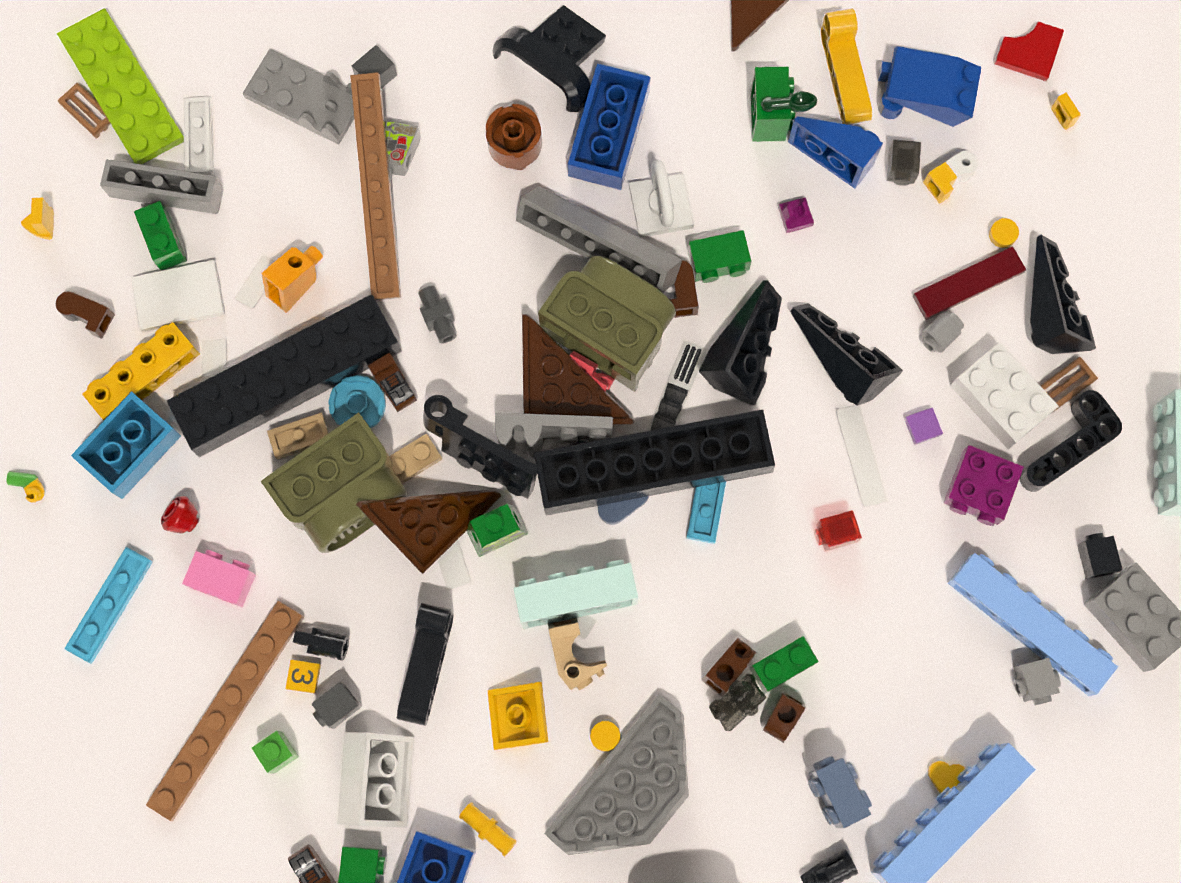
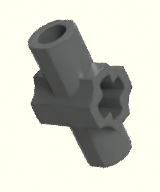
[418,286,457,344]

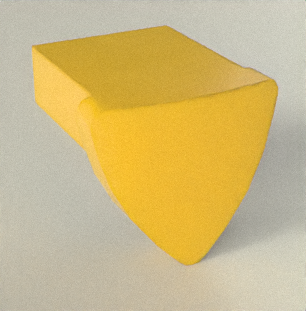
[21,198,54,240]

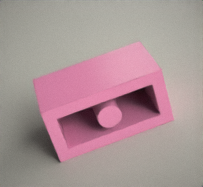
[182,550,256,608]

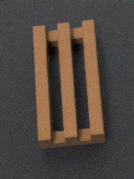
[57,83,110,139]
[1041,357,1098,413]

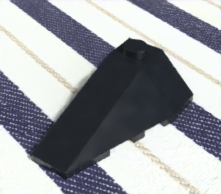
[1030,234,1096,354]
[699,280,782,405]
[790,303,903,406]

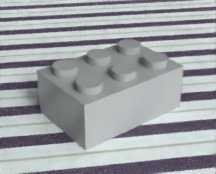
[1084,562,1181,672]

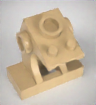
[548,618,607,690]

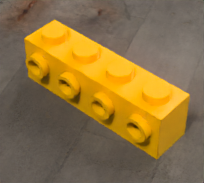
[82,322,200,420]

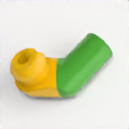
[6,471,45,503]

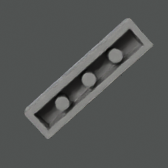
[100,159,223,214]

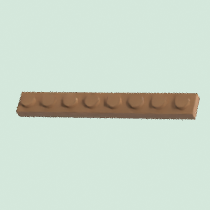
[350,72,401,300]
[146,601,304,821]

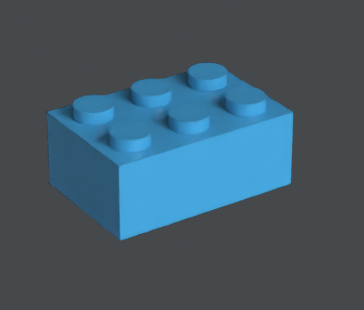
[71,391,181,499]

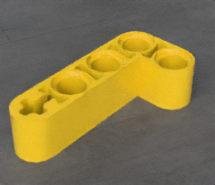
[821,8,872,125]

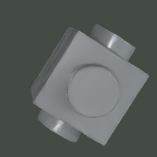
[1014,658,1061,705]

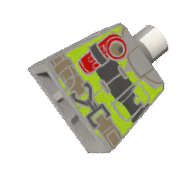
[384,121,421,183]

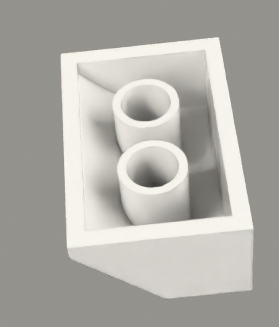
[337,732,414,828]

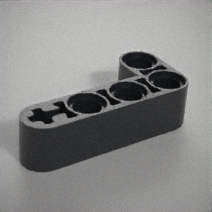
[1020,390,1122,492]
[396,603,454,726]

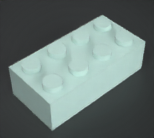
[1153,389,1181,516]
[513,560,639,629]

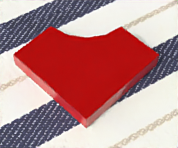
[994,21,1064,81]

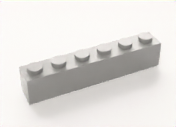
[516,186,682,293]

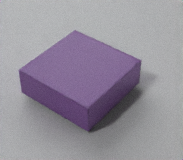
[904,407,943,445]

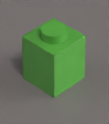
[251,730,299,774]

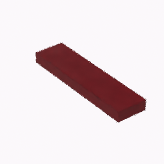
[912,246,1026,320]

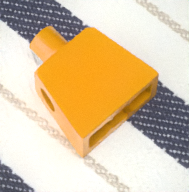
[261,245,323,313]

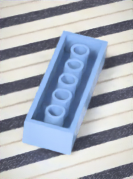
[871,743,1036,883]

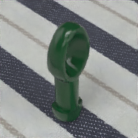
[761,91,818,112]

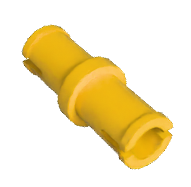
[459,802,517,857]

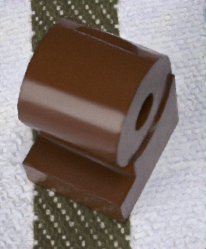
[762,691,806,743]

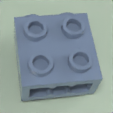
[807,755,872,828]

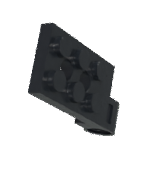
[423,395,539,499]

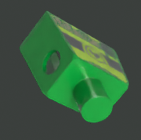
[467,504,528,557]

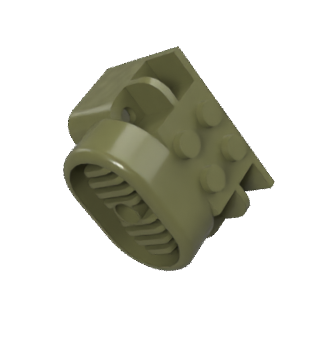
[538,256,676,392]
[260,412,407,553]

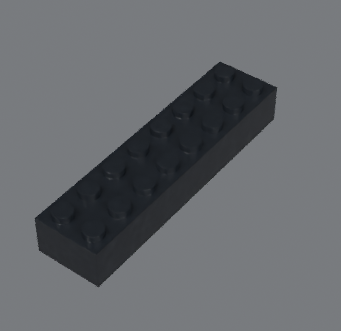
[167,294,402,457]
[534,409,775,516]

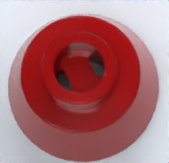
[161,496,199,534]

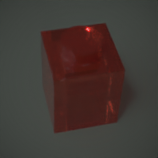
[814,510,862,552]

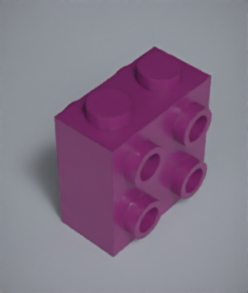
[943,445,1024,526]

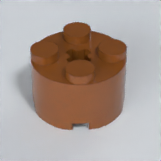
[486,104,542,170]

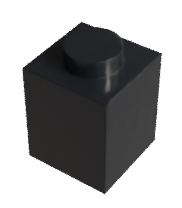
[1077,533,1122,579]

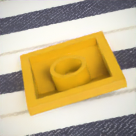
[487,682,549,750]

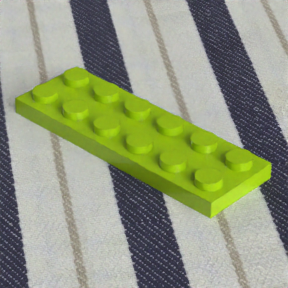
[56,8,184,165]

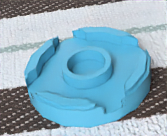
[328,375,386,428]

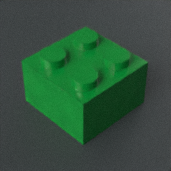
[750,66,796,142]

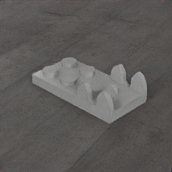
[242,48,354,145]
[495,413,613,457]

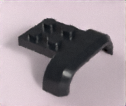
[492,5,606,112]

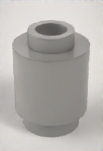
[922,311,964,353]

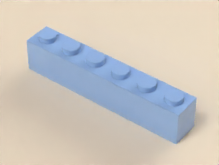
[947,553,1118,696]

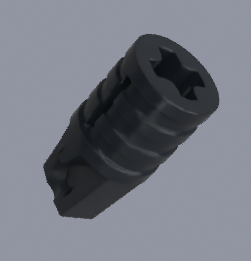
[293,627,349,661]
[800,849,859,883]

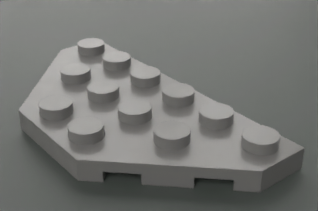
[544,694,689,855]

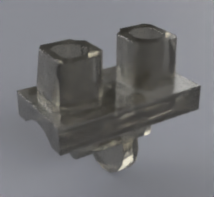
[709,673,767,732]

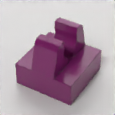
[778,197,814,233]

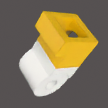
[923,151,978,204]

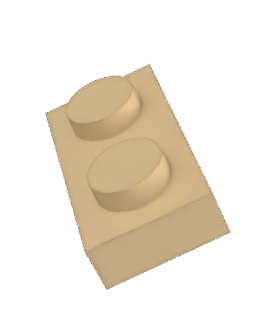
[267,412,329,460]
[390,433,442,484]

